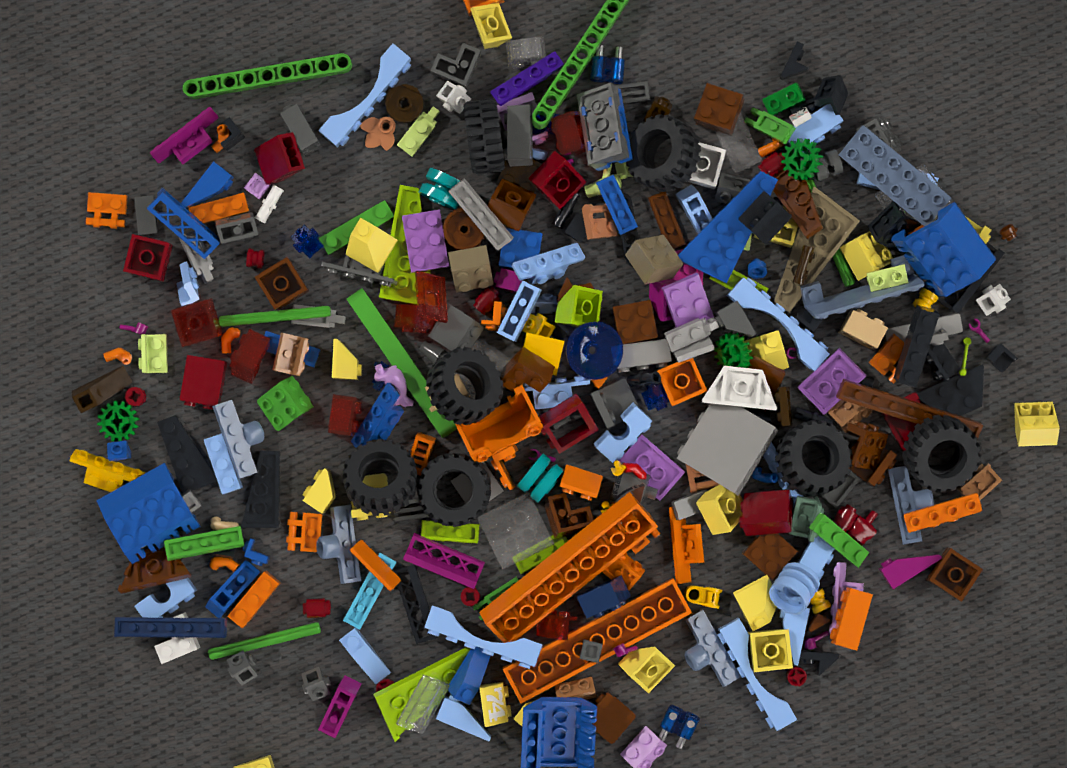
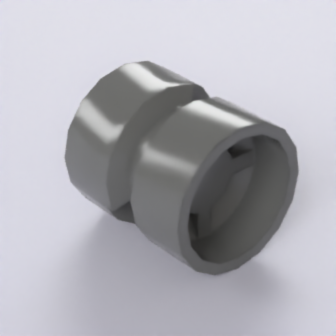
[813,149,844,181]

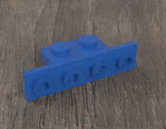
[351,383,404,448]

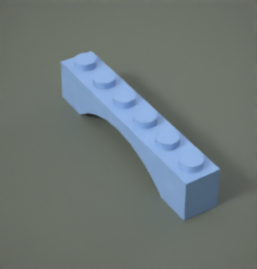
[319,44,411,148]
[726,277,830,372]
[424,606,543,669]
[717,618,797,731]

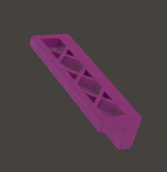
[403,533,485,589]

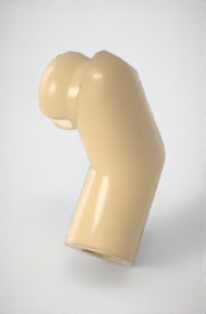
[210,517,239,530]

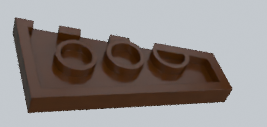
[773,165,823,239]

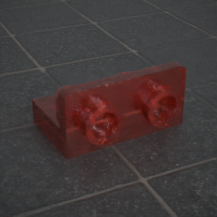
[536,610,577,640]

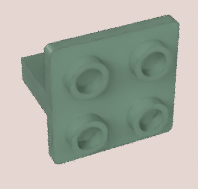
[789,496,824,542]

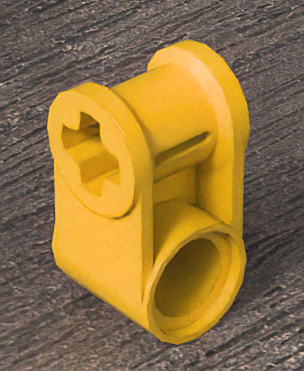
[684,585,722,609]

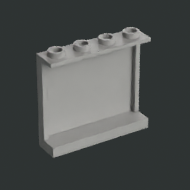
[677,403,779,496]

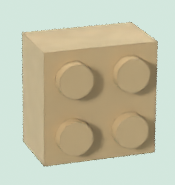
[838,309,888,350]

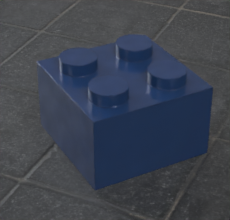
[577,575,631,619]

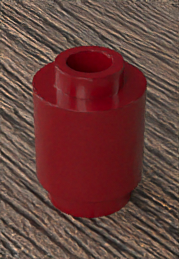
[758,152,785,177]
[473,287,501,315]
[833,504,858,532]
[303,598,331,618]

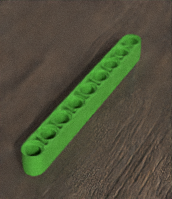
[532,0,629,129]
[183,53,352,99]
[346,288,457,438]

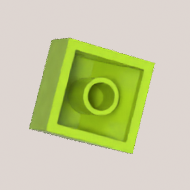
[555,285,603,329]

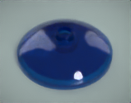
[566,322,623,380]

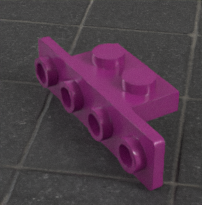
[150,107,219,164]

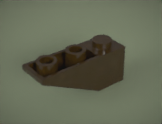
[72,365,132,413]

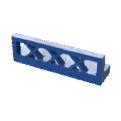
[147,188,220,259]

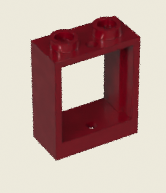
[538,393,599,454]

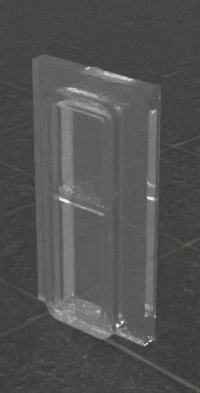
[715,113,762,174]
[396,674,450,734]

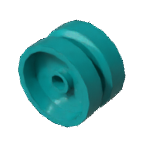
[418,168,460,210]
[517,453,564,503]

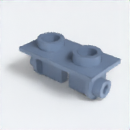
[531,293,557,314]

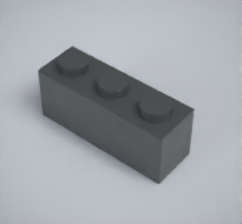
[504,104,533,167]

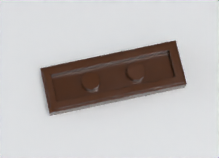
[648,191,686,249]

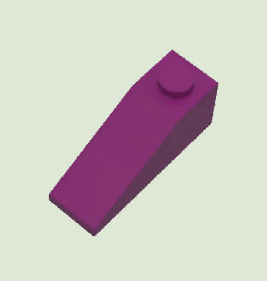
[879,554,942,589]
[318,675,362,738]

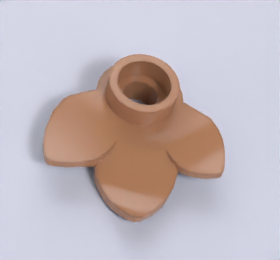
[360,117,396,151]

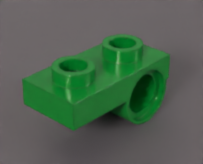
[762,83,805,116]

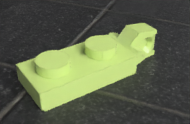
[397,106,440,157]

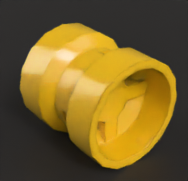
[912,288,939,309]
[810,588,831,614]

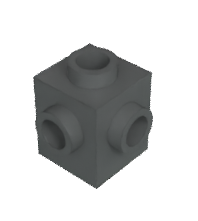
[227,650,258,686]
[302,667,331,701]

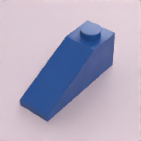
[181,161,234,209]
[205,560,260,618]
[447,646,491,705]

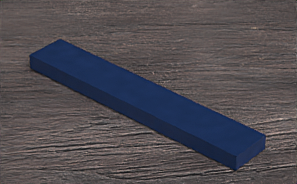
[114,617,227,638]

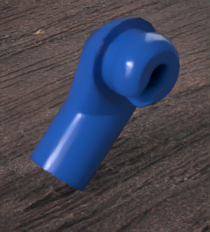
[751,467,778,483]

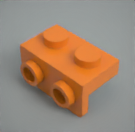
[481,301,508,331]

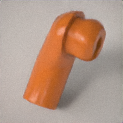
[211,124,230,153]
[758,138,784,157]
[221,327,240,354]

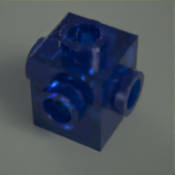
[291,224,324,259]
[641,384,670,411]

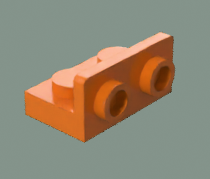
[602,552,645,590]

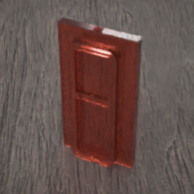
[415,271,448,323]

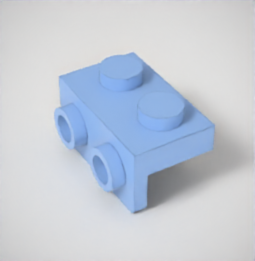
[177,261,199,306]

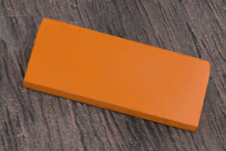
[350,540,401,591]

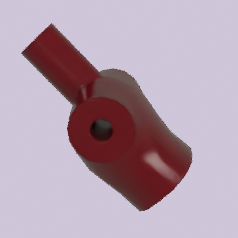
[847,510,878,546]

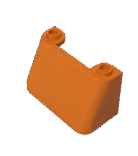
[453,385,543,462]

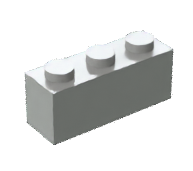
[611,339,671,373]

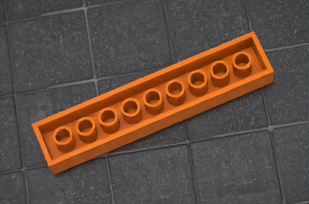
[479,492,658,643]
[503,578,692,704]

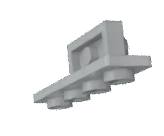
[885,313,963,345]

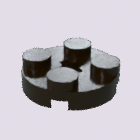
[385,84,424,123]

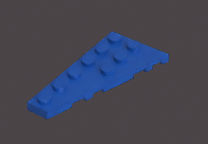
[678,171,778,283]

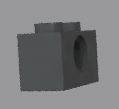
[215,212,258,244]

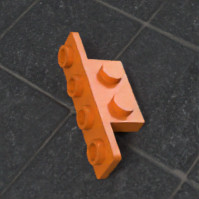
[903,493,982,533]
[669,507,704,584]

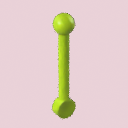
[959,337,971,376]

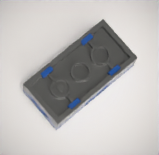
[577,83,633,171]

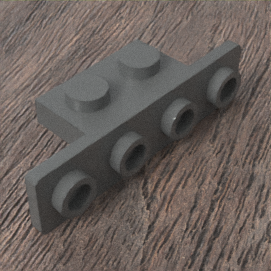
[321,255,398,287]

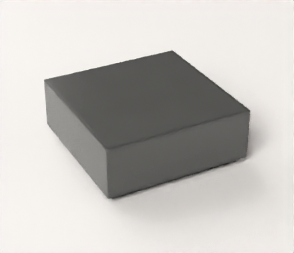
[580,639,603,663]

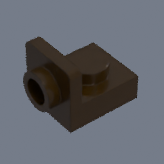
[643,96,672,122]

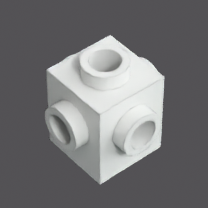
[436,81,471,114]
[976,284,1011,316]

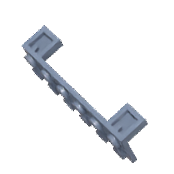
[839,126,952,226]
[800,255,925,319]

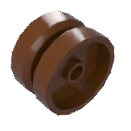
[443,208,485,251]

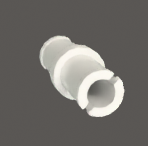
[254,184,284,223]

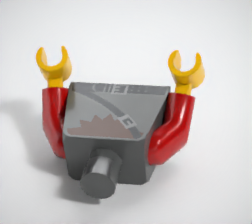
[601,460,658,513]

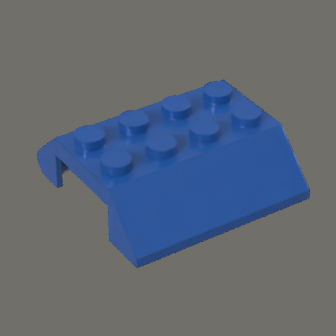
[891,202,996,297]
[96,463,201,564]
[521,697,597,768]

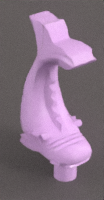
[374,364,414,407]

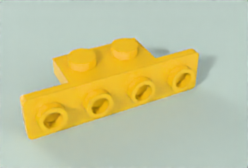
[69,449,146,492]

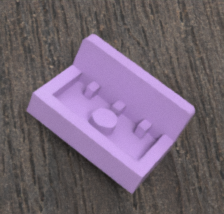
[620,726,667,768]

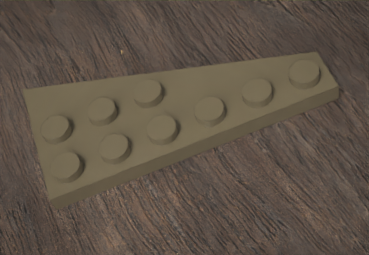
[774,186,860,313]

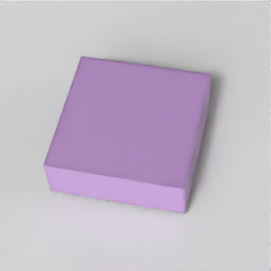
[244,173,271,200]

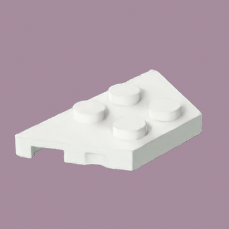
[702,366,777,410]

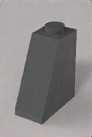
[280,104,321,155]

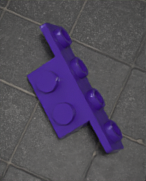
[491,52,564,106]

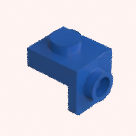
[107,441,131,461]
[243,538,270,566]

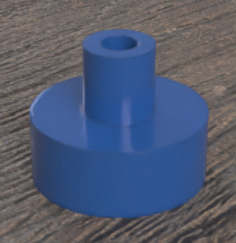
[747,258,767,279]

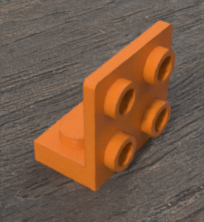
[491,444,519,490]

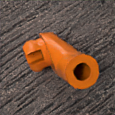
[103,348,132,365]
[210,556,239,572]

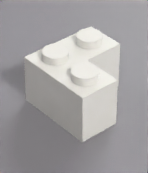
[154,612,200,664]

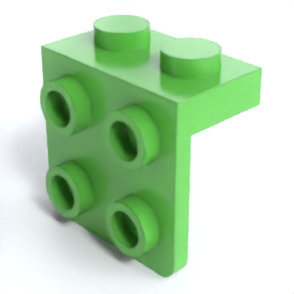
[257,376,314,431]

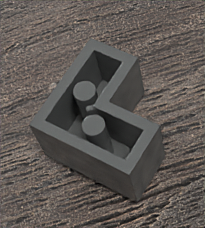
[431,43,481,89]

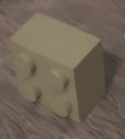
[625,235,683,284]
[448,245,494,292]

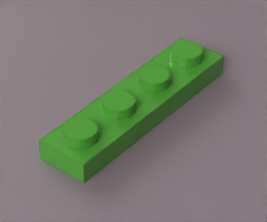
[319,200,394,255]
[809,512,869,568]
[164,526,244,561]

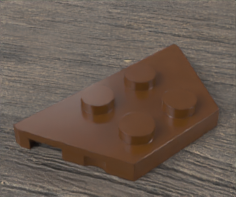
[118,547,191,594]

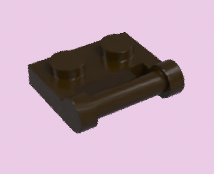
[793,245,815,285]

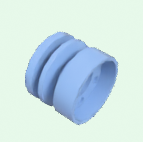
[769,562,820,615]

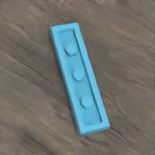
[343,553,397,630]

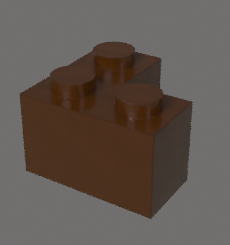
[500,347,555,392]
[544,493,594,539]

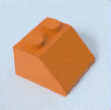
[657,358,707,406]

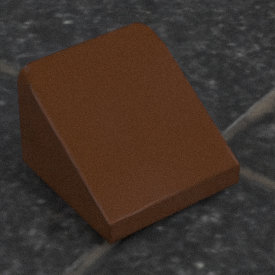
[807,613,830,632]

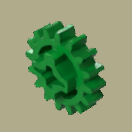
[781,138,823,180]
[714,332,753,368]
[97,401,140,442]

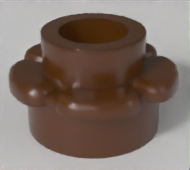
[999,224,1018,241]

